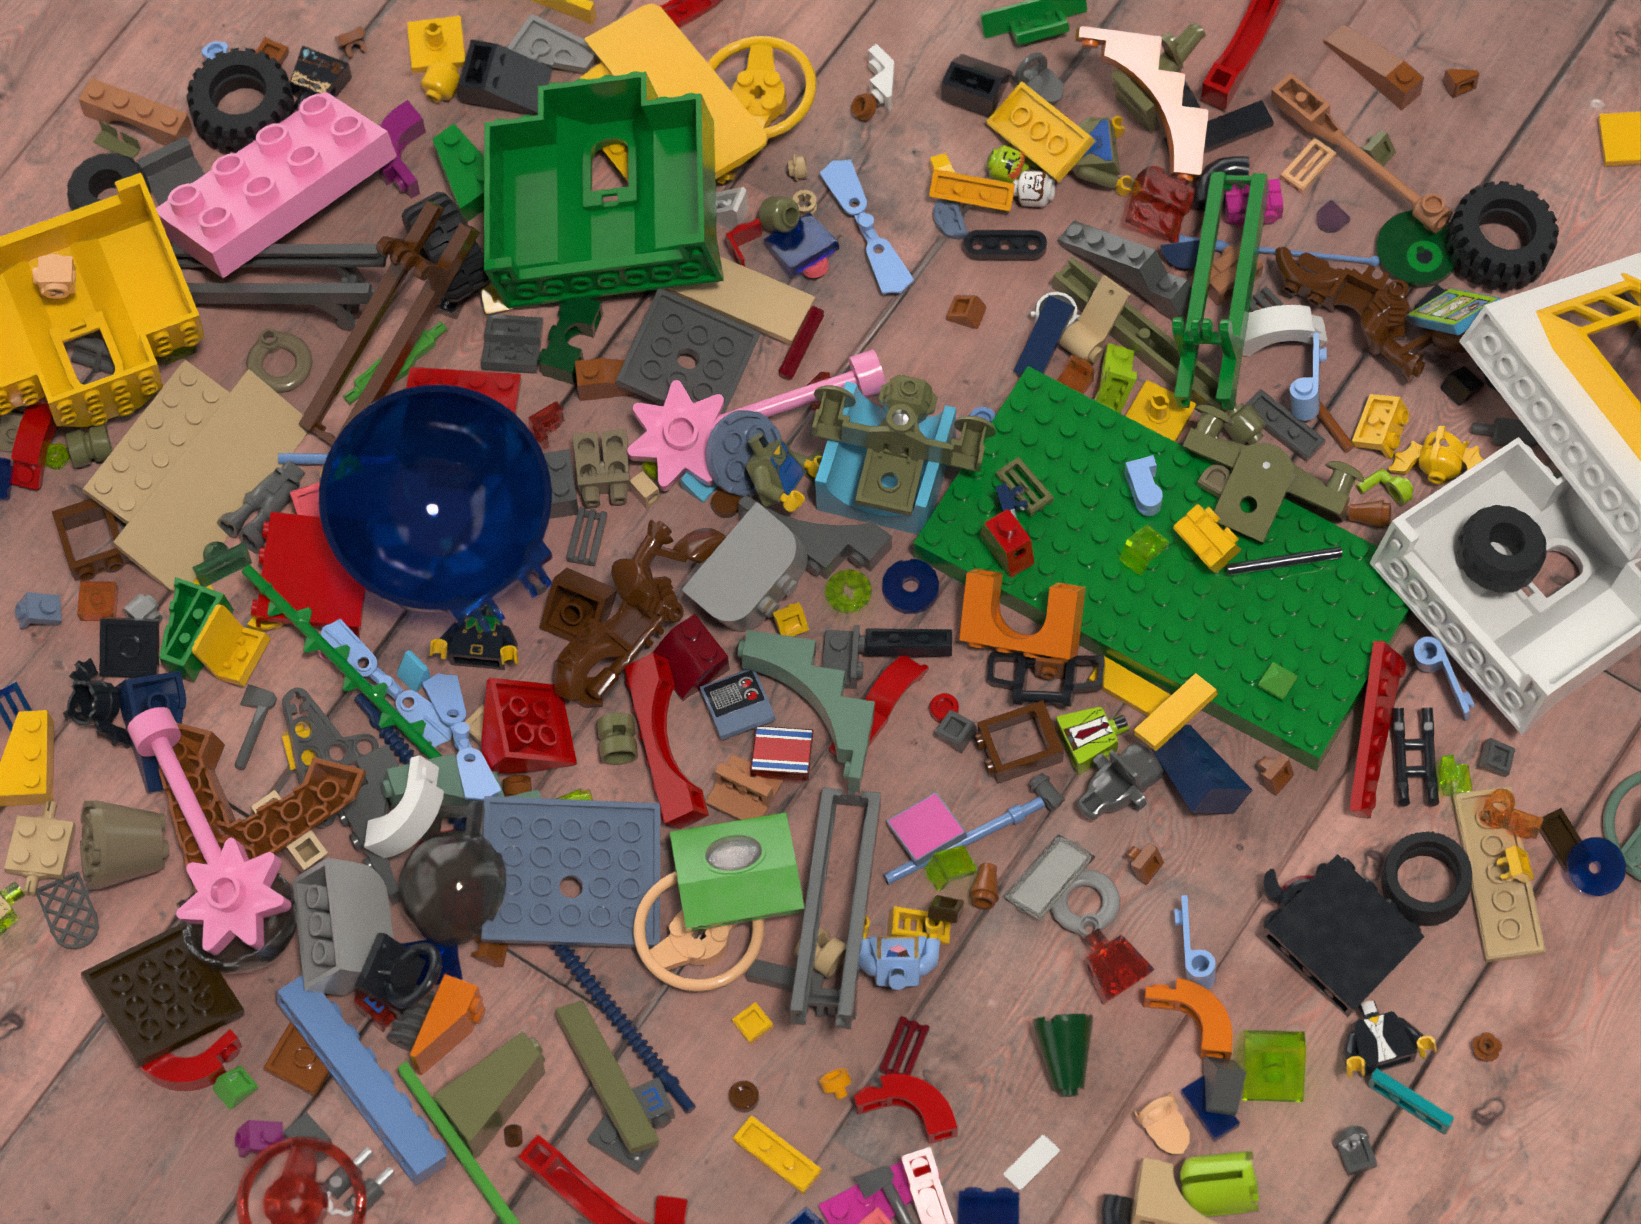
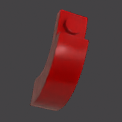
[11,397,63,490]
[134,1030,242,1091]
[854,1074,958,1144]

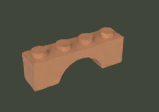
[78,78,193,146]

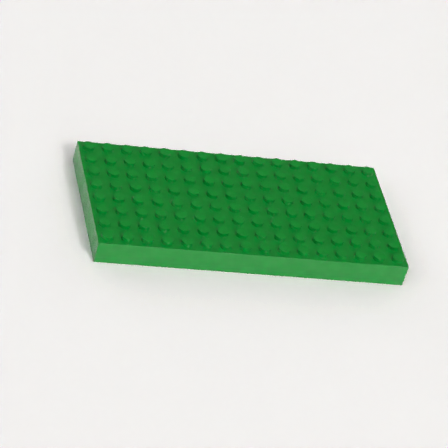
[913,366,1412,772]

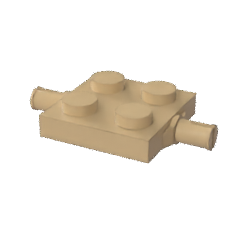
[4,801,76,896]

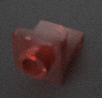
[527,401,565,450]

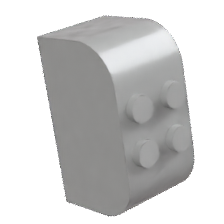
[682,502,808,632]
[292,858,394,996]

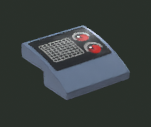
[699,670,776,740]

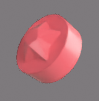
[800,251,829,278]

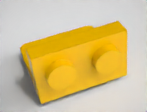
[192,604,271,687]

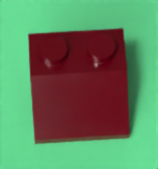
[652,614,730,701]

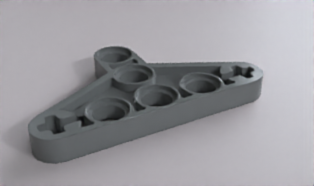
[282,688,379,829]

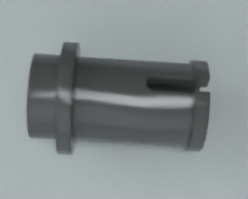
[1029,773,1065,811]

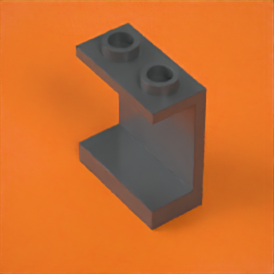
[137,136,205,206]

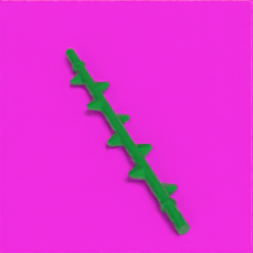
[242,564,442,759]

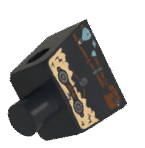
[290,46,352,111]

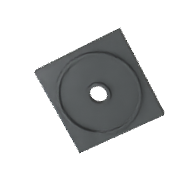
[615,289,761,414]

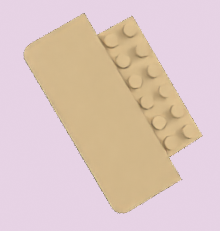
[82,360,308,592]

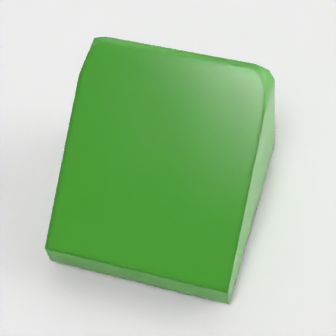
[213,1065,259,1110]

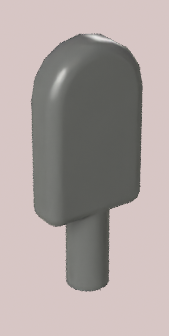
[1471,417,1538,448]

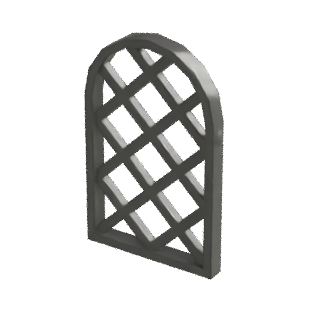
[36,871,99,950]

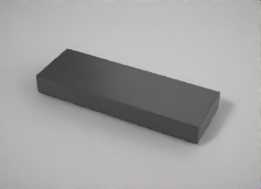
[1244,389,1325,463]

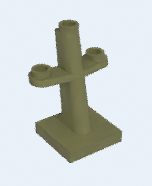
[1110,23,1206,134]

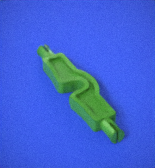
[342,321,448,405]

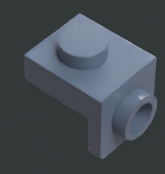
[15,592,62,629]

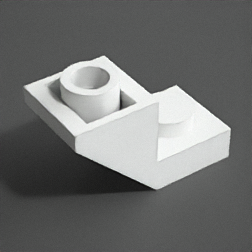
[868,44,895,111]

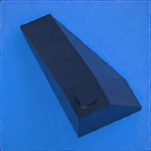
[116,671,186,794]

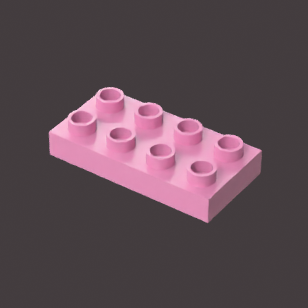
[156,92,397,278]

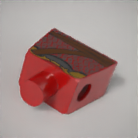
[980,509,1034,578]

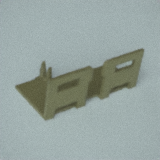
[93,120,141,159]

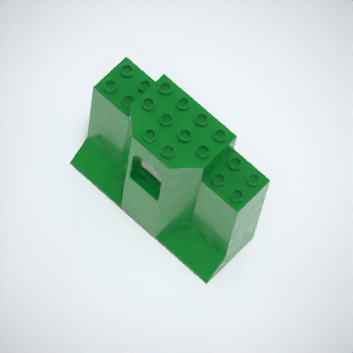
[484,71,724,308]

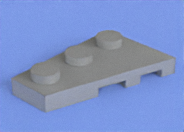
[507,13,598,73]

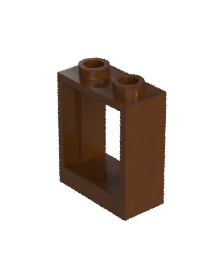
[52,498,130,581]
[974,700,1064,784]

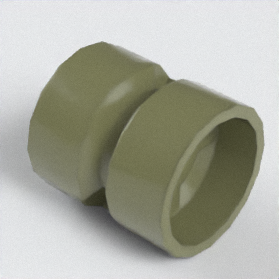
[66,424,113,468]
[597,713,638,765]

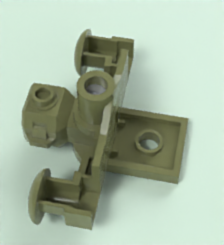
[812,374,996,516]

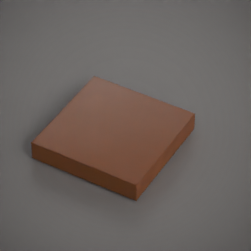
[263,1021,330,1097]

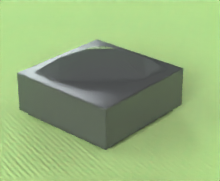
[1479,738,1515,777]

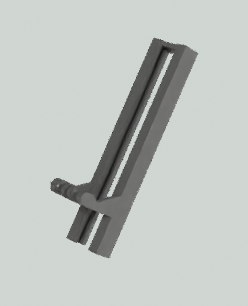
[171,244,388,331]
[790,787,881,1030]

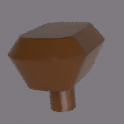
[504,1124,523,1147]

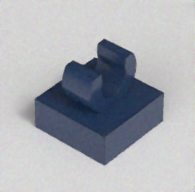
[996,483,1029,519]

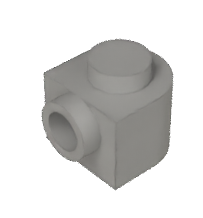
[122,593,163,624]

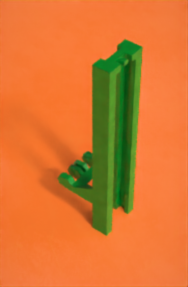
[1172,172,1270,410]

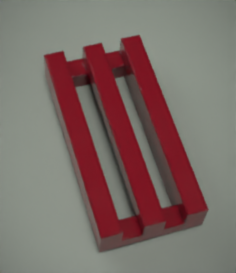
[880,1016,930,1075]

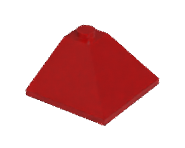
[481,677,577,774]

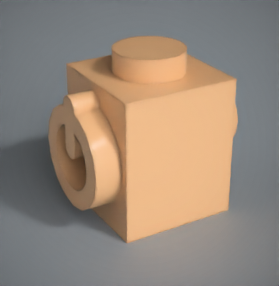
[33,254,76,299]

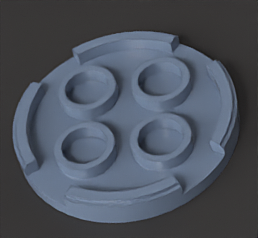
[706,410,782,496]

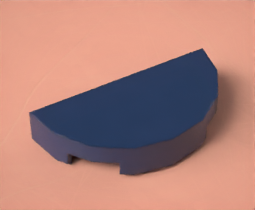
[1160,240,1200,269]

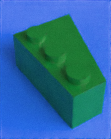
[432,123,484,222]
[159,577,234,682]

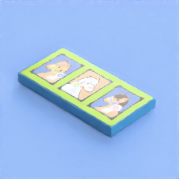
[1405,288,1501,335]

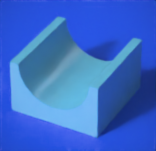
[815,381,956,535]

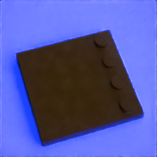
[81,922,244,1068]

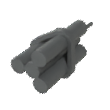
[71,335,115,374]

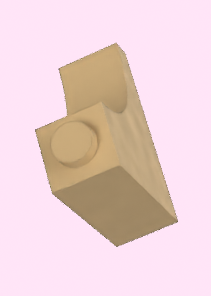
[1131,1157,1220,1224]

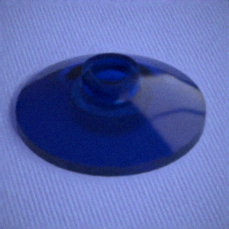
[1567,837,1626,896]

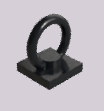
[354,933,442,1014]

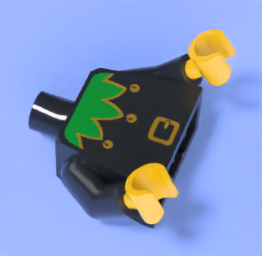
[429,601,519,670]

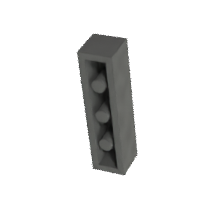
[747,959,824,992]

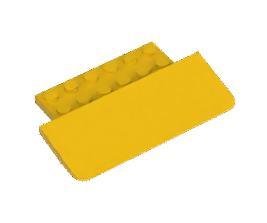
[579,4,767,181]

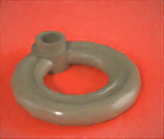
[246,328,313,393]

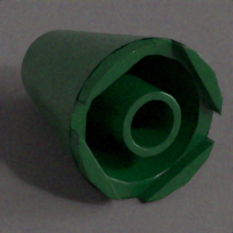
[1033,1013,1093,1097]

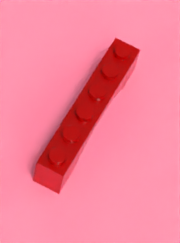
[1201,0,1286,111]
[625,653,709,829]
[518,1134,649,1224]

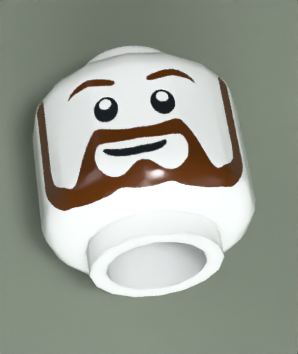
[1014,170,1055,207]

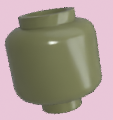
[759,196,800,233]
[1224,403,1266,445]

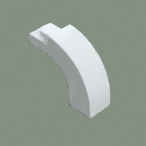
[1243,305,1328,357]
[364,755,444,859]

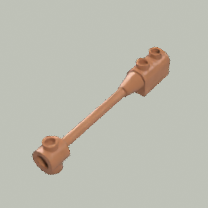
[1271,72,1452,233]

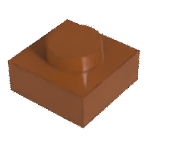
[255,37,290,65]

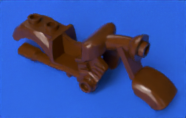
[1275,247,1467,382]
[553,520,726,700]

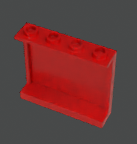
[251,512,373,638]

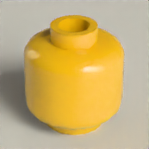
[421,60,460,103]

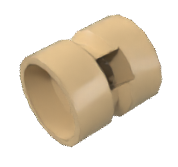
[794,926,847,978]

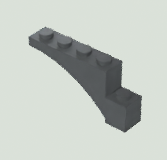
[1057,221,1192,319]
[738,495,892,580]
[337,744,403,905]

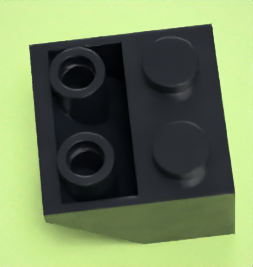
[941,54,1012,117]

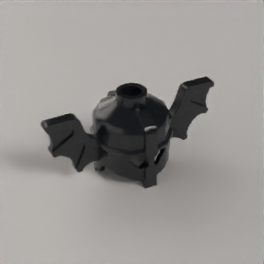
[63,658,131,748]

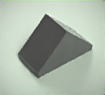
[1204,1056,1246,1116]

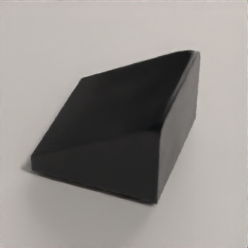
[1441,366,1484,406]

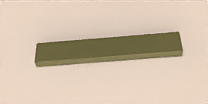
[555,1000,659,1154]

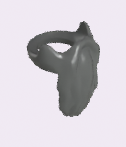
[1010,52,1064,103]

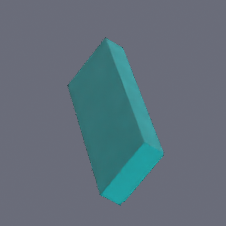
[1368,1068,1455,1135]

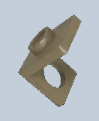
[0,407,27,452]

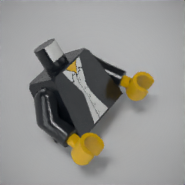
[1342,1001,1437,1078]

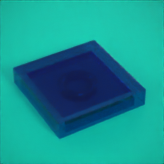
[763,212,840,276]

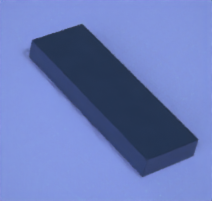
[1014,295,1076,375]

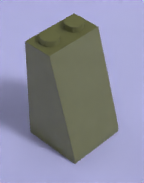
[434,1031,546,1159]

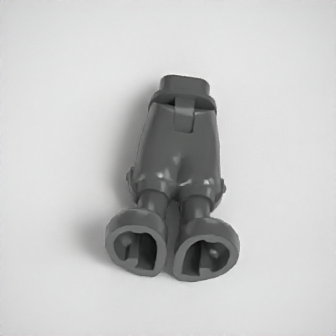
[217,461,305,553]

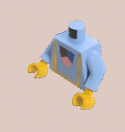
[859,916,944,990]

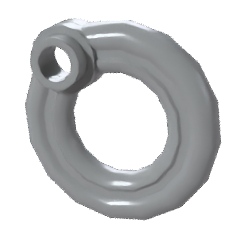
[1050,869,1120,940]

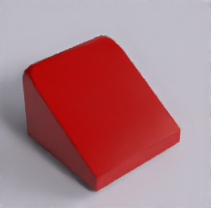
[654,1195,689,1224]

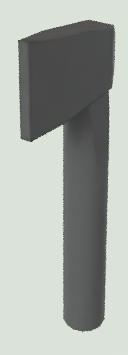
[234,684,277,770]
[854,1166,914,1224]

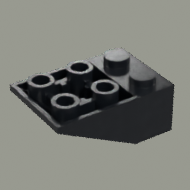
[458,39,553,115]

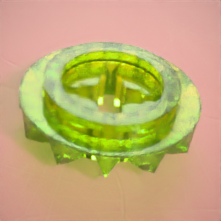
[826,569,872,614]

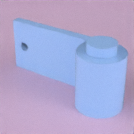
[1290,333,1327,421]
[1414,636,1475,721]
[1175,895,1216,990]

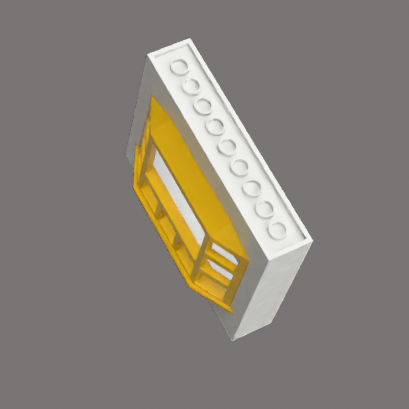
[1459,252,1641,561]

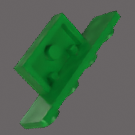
[980,0,1087,45]

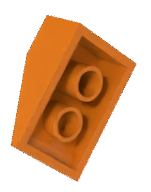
[410,974,486,1075]

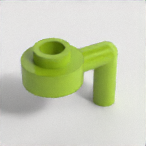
[1356,469,1414,506]

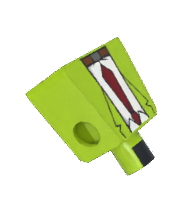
[1055,707,1129,775]

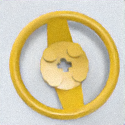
[707,36,817,139]

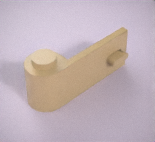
[1059,275,1131,365]

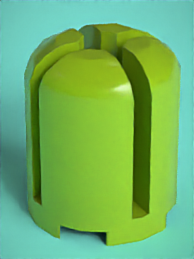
[1180,1150,1260,1217]

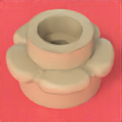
[788,154,807,181]

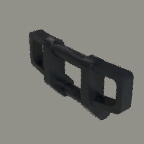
[987,652,1106,707]

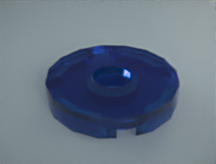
[882,559,939,614]

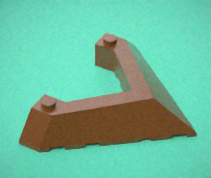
[157,722,366,894]

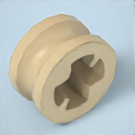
[792,190,817,218]

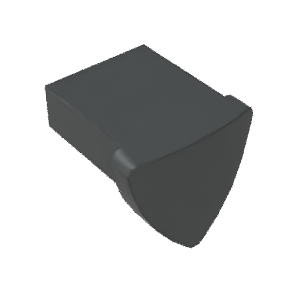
[1332,1126,1377,1176]

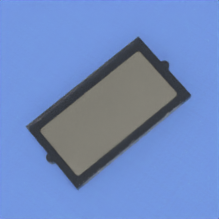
[1003,834,1095,921]

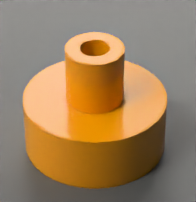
[819,1068,852,1099]

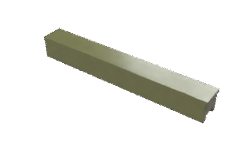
[1052,257,1237,414]

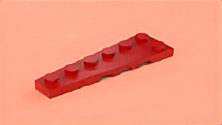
[1350,641,1406,819]

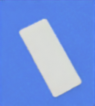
[1004,1135,1060,1190]

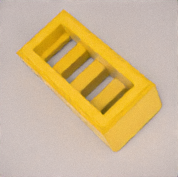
[887,906,951,945]

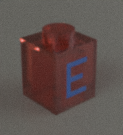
[353,990,397,1033]

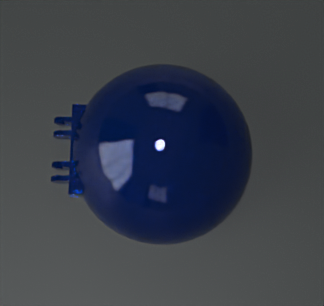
[318,385,553,632]

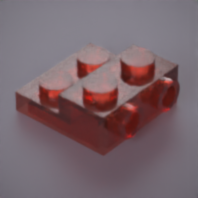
[1125,166,1195,243]

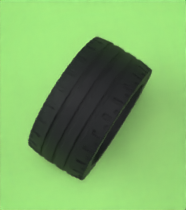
[1381,831,1473,927]

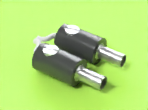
[322,1147,395,1220]

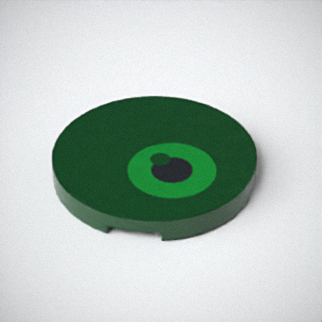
[1376,210,1455,288]

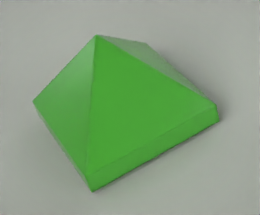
[1258,662,1298,701]

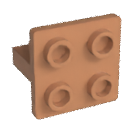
[706,755,783,820]

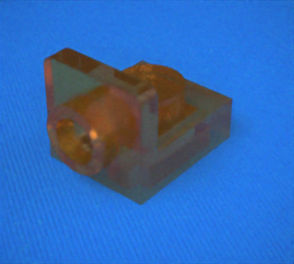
[1057,355,1095,394]

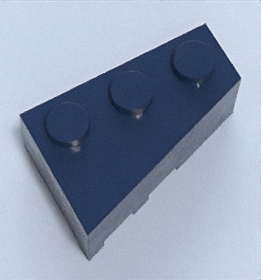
[1151,724,1252,814]

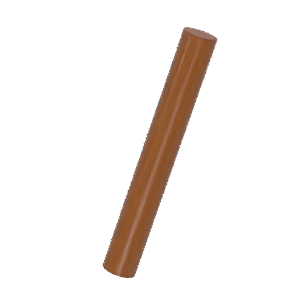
[1317,401,1355,452]

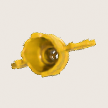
[1388,426,1485,485]

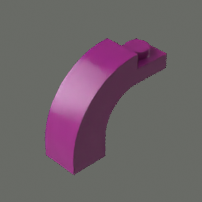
[379,100,426,199]

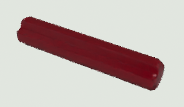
[779,306,824,380]

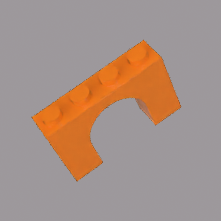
[959,568,1086,663]

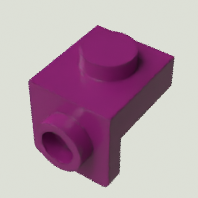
[235,1120,284,1158]

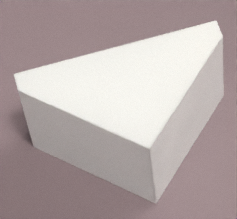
[716,187,748,230]

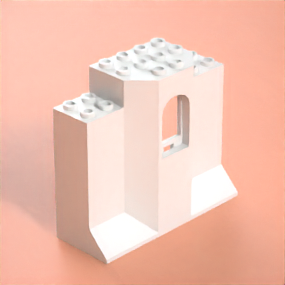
[1370,437,1641,735]

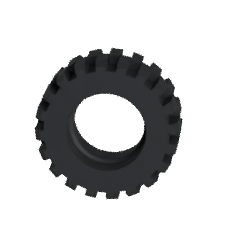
[186,48,295,154]
[1446,181,1559,291]
[401,192,490,303]

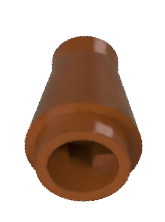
[1349,500,1391,529]
[970,863,999,909]

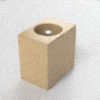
[630,471,660,509]

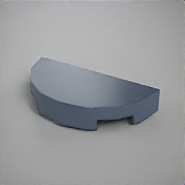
[933,198,968,240]

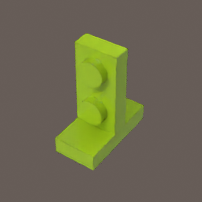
[1094,343,1137,414]

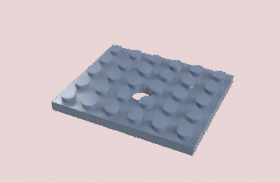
[481,796,660,948]

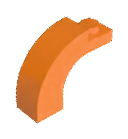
[1144,978,1233,1059]

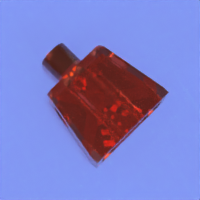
[1083,928,1154,1005]

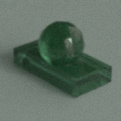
[192,541,252,587]

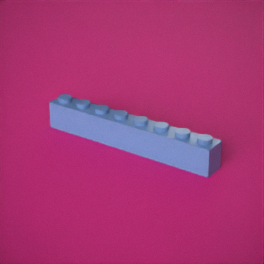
[277,975,447,1186]

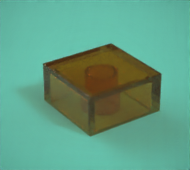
[77,581,119,621]

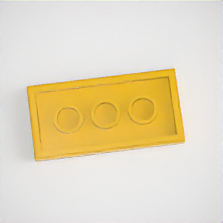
[986,81,1096,183]

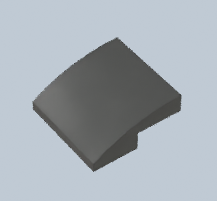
[481,314,544,373]

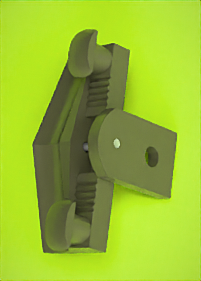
[1183,404,1365,544]

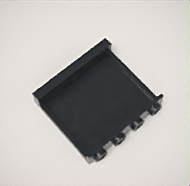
[1261,854,1425,1017]

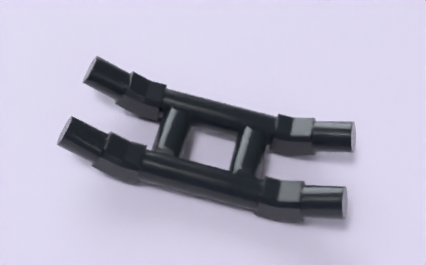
[1392,707,1439,807]

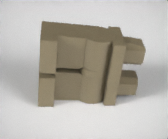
[572,429,631,508]

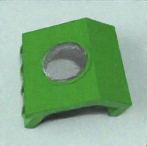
[670,812,804,932]

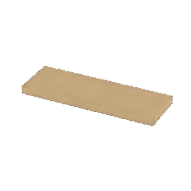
[663,256,815,345]
[1452,786,1546,963]

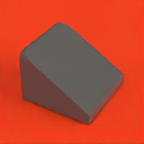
[935,710,976,753]

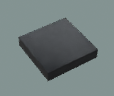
[99,617,160,677]

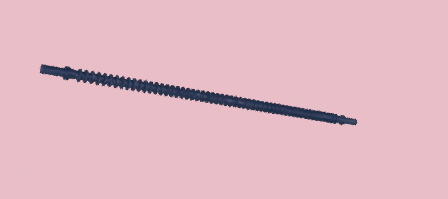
[354,693,696,1114]

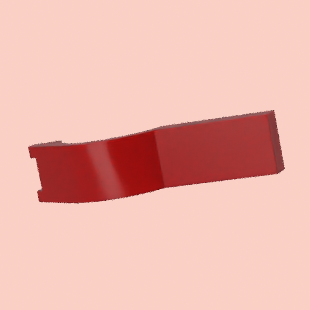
[829,656,929,757]

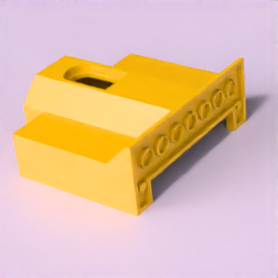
[0,173,205,427]

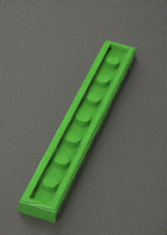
[397,1061,520,1224]

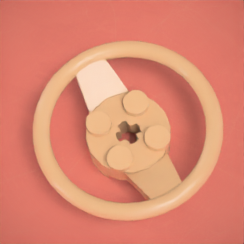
[633,871,764,991]

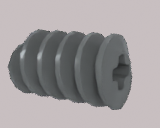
[387,985,436,1051]

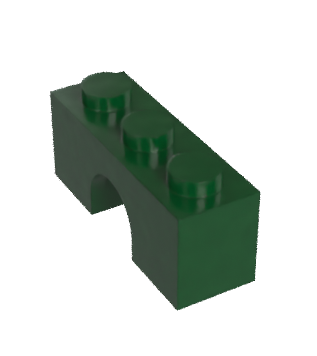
[538,298,603,385]

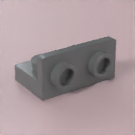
[823,625,865,689]
[588,1108,659,1175]

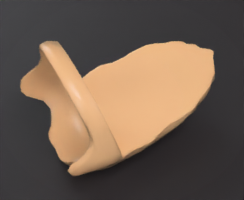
[1134,1092,1190,1155]

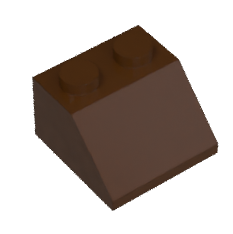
[539,568,617,641]

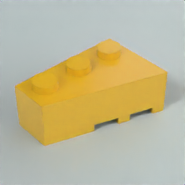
[0,710,54,806]

